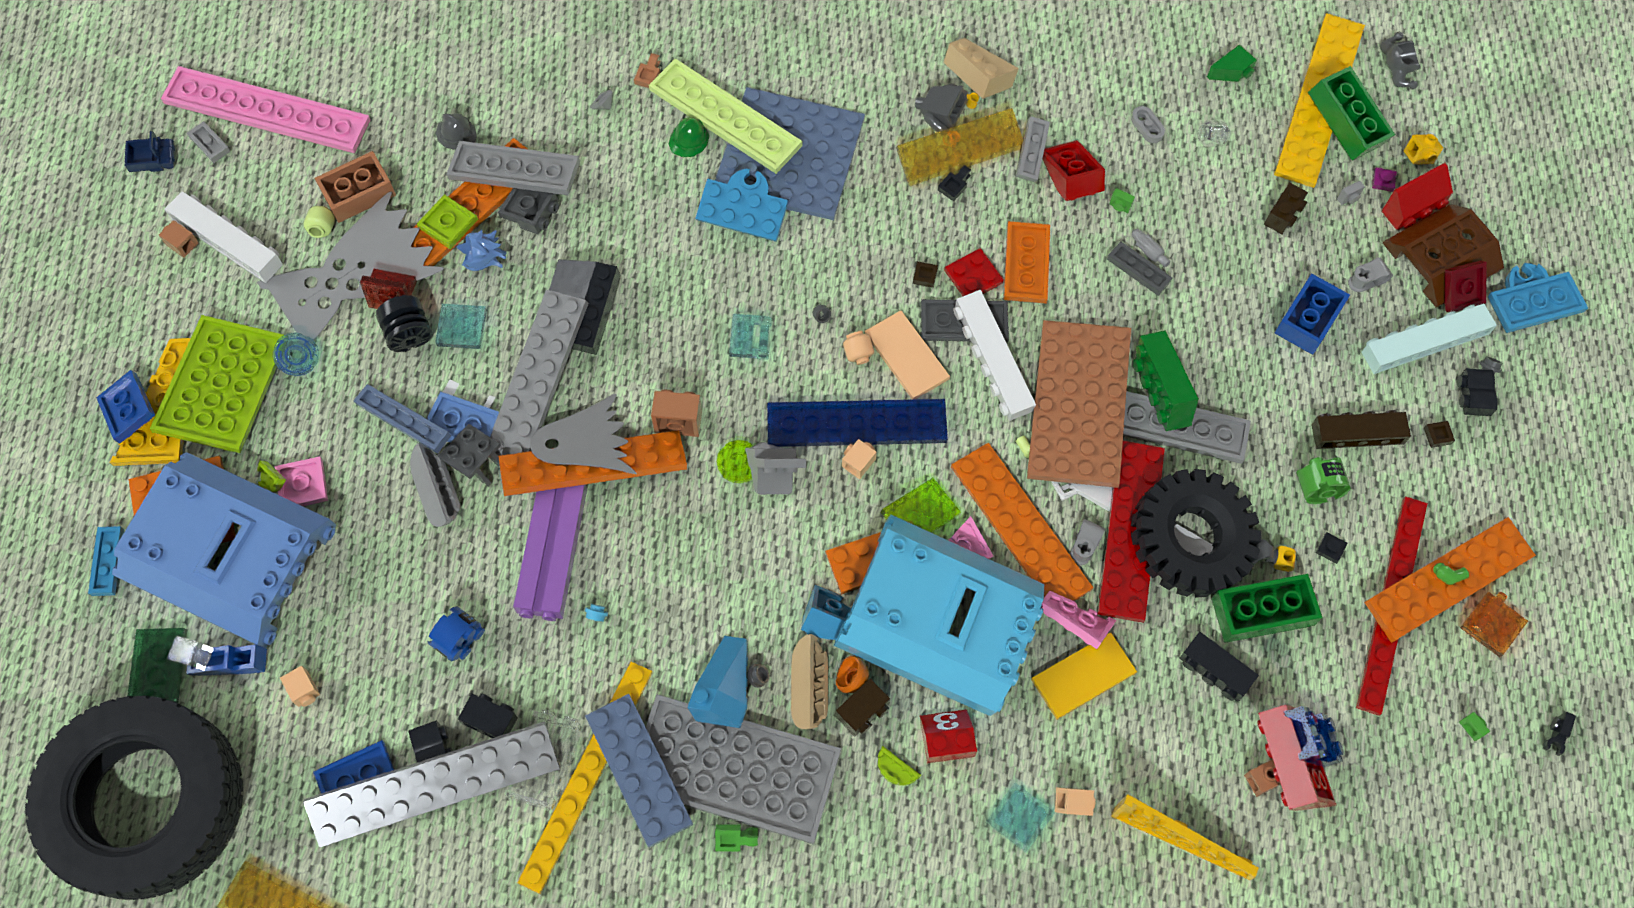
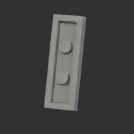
[1016,116,1050,182]

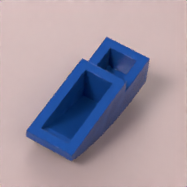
[186,644,267,676]

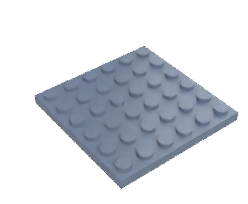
[715,87,865,220]

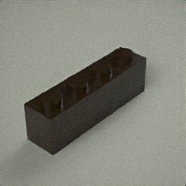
[1311,410,1411,449]

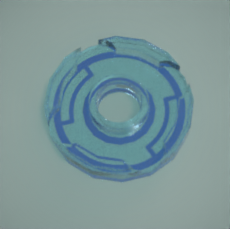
[273,332,319,376]

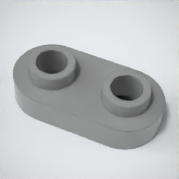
[1131,106,1165,143]

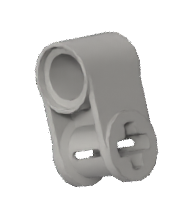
[1348,257,1393,292]
[1070,519,1106,565]

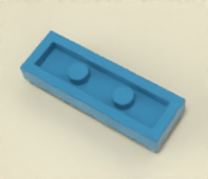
[88,526,124,596]

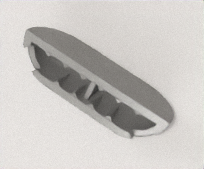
[410,443,460,527]

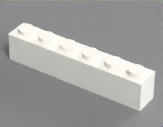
[164,191,283,283]
[953,290,1036,421]

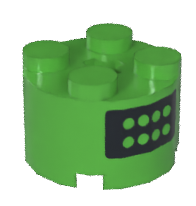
[1296,457,1351,504]

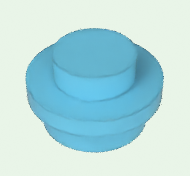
[585,604,608,622]

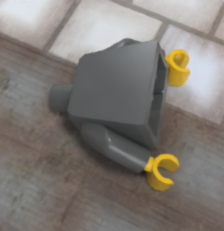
[915,83,979,147]

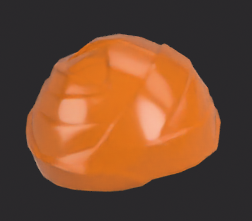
[836,655,870,693]

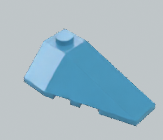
[801,585,851,640]
[687,636,748,728]

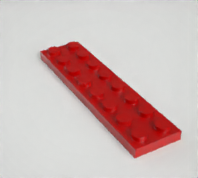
[1097,441,1165,623]

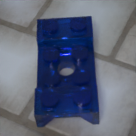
[1284,706,1344,767]

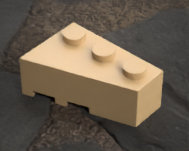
[943,38,1019,99]

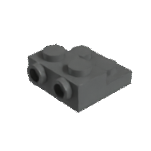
[498,188,559,235]

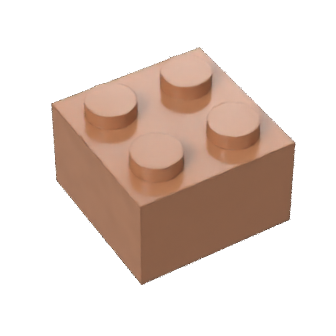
[651,389,702,437]

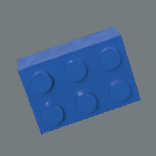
[1275,273,1350,355]

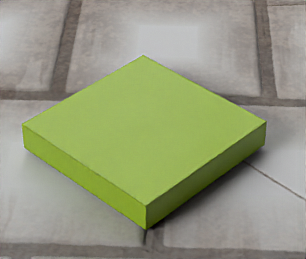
[417,194,478,250]

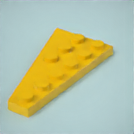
[109,338,191,466]
[1111,794,1259,880]

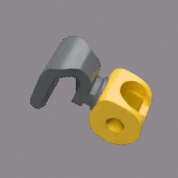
[1251,539,1296,572]

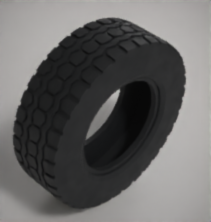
[25,696,244,900]

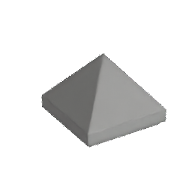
[590,90,613,109]

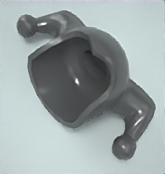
[1380,32,1421,89]

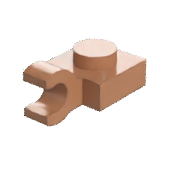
[634,53,661,88]

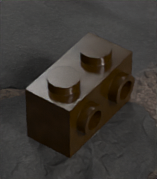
[1264,182,1308,235]
[835,678,890,737]

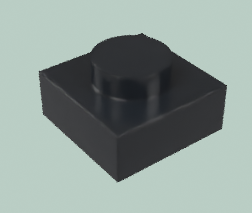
[1316,532,1348,564]

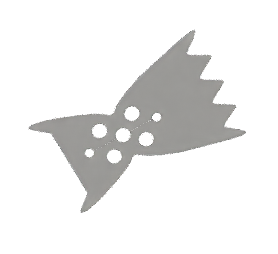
[257,192,444,352]

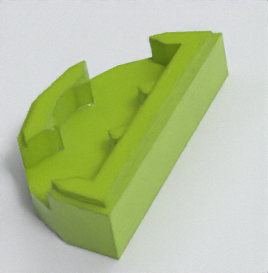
[257,460,286,493]
[878,746,921,786]

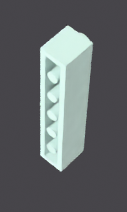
[1362,304,1497,374]

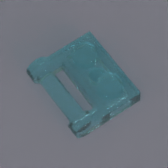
[729,314,772,360]

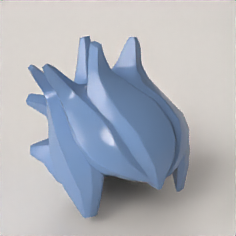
[457,230,507,271]

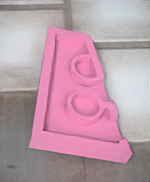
[948,516,993,559]
[1041,591,1116,649]

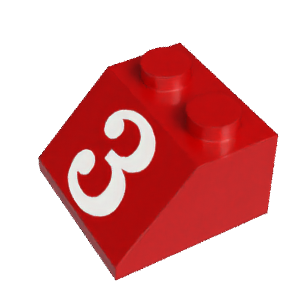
[919,709,977,763]

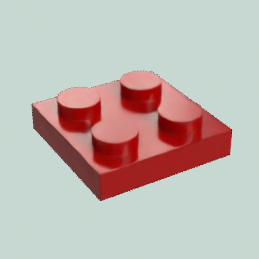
[944,248,1004,296]

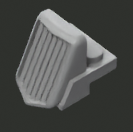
[745,442,806,495]

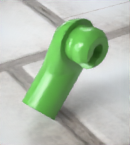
[1433,563,1469,585]

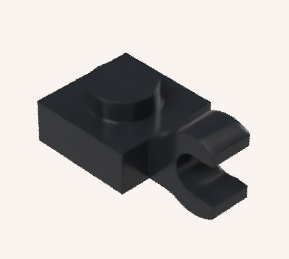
[937,165,971,202]
[1543,712,1576,756]

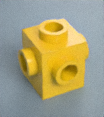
[1404,134,1443,165]

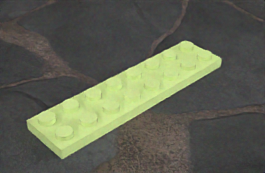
[649,59,803,174]

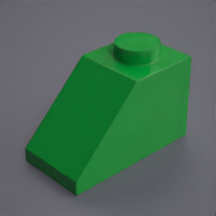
[1207,44,1257,82]

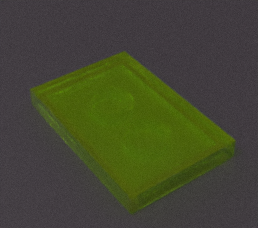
[880,478,961,533]

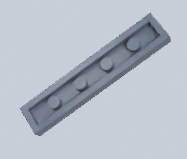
[354,384,451,454]

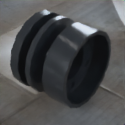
[376,295,433,352]

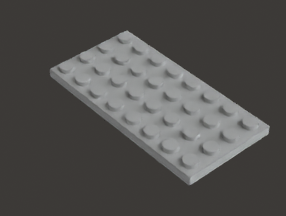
[646,694,841,845]

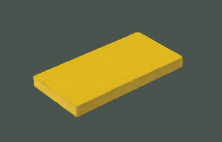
[1031,632,1137,720]

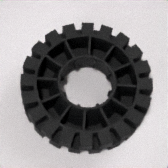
[1131,469,1261,598]

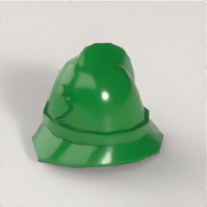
[668,117,710,157]

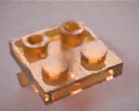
[1460,591,1528,657]

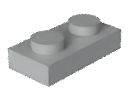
[187,121,231,164]

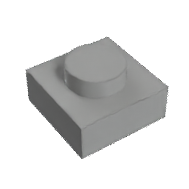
[1337,181,1365,205]

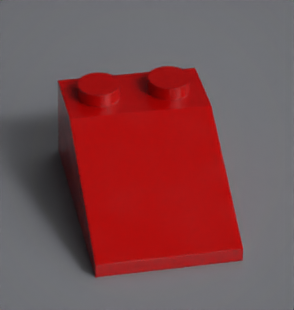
[1042,140,1105,201]

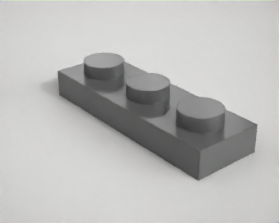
[1107,241,1173,296]

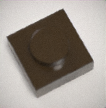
[913,261,938,288]
[1424,421,1455,448]

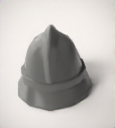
[436,113,477,150]

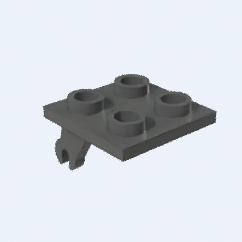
[438,424,501,487]

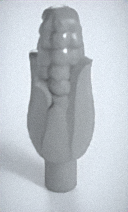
[1132,229,1171,267]

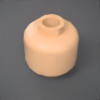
[843,331,874,365]

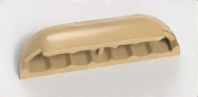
[791,634,828,729]

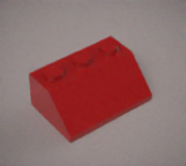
[1381,163,1453,230]

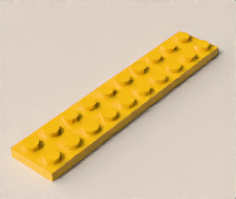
[1274,13,1365,188]

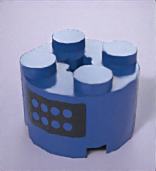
[427,606,485,661]

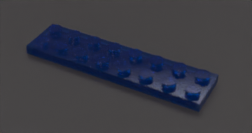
[767,399,948,447]

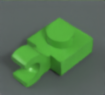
[715,824,758,852]

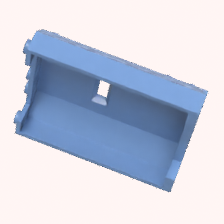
[112,452,336,648]

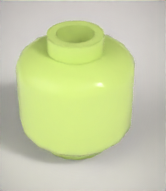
[304,206,335,238]

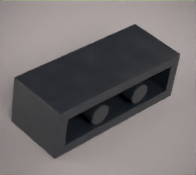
[1179,631,1259,702]

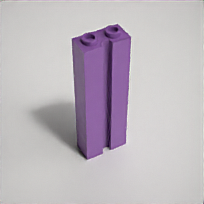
[513,484,587,621]

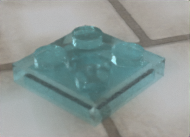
[435,304,487,349]
[986,783,1055,853]

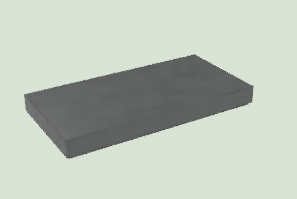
[921,299,1009,342]

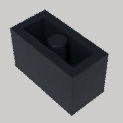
[458,693,518,738]

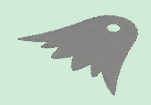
[530,394,637,474]

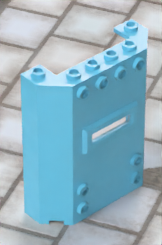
[834,515,1044,716]

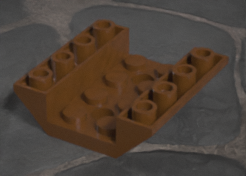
[1382,204,1504,308]

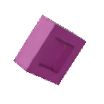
[1372,167,1397,192]

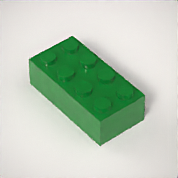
[1308,66,1396,161]
[1133,330,1199,432]
[1211,574,1323,643]

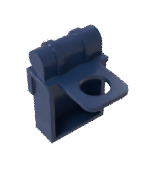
[124,131,175,172]

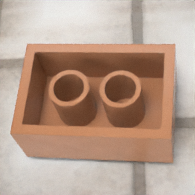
[314,151,396,223]

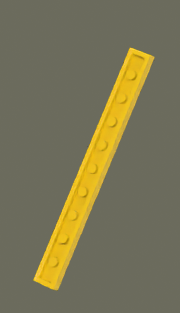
[517,662,653,894]

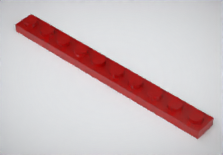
[1356,496,1428,716]

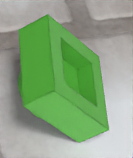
[1109,188,1135,213]
[1459,712,1490,741]

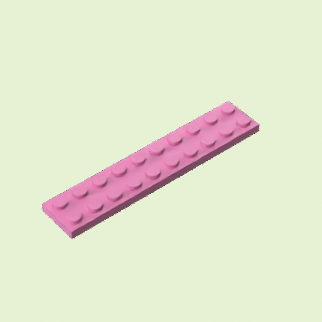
[161,66,370,153]

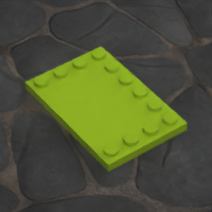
[150,315,288,453]

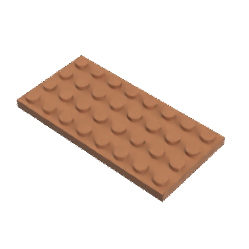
[1027,320,1131,488]

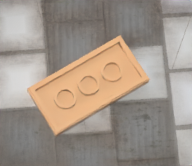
[865,310,950,400]

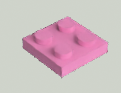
[275,457,328,506]

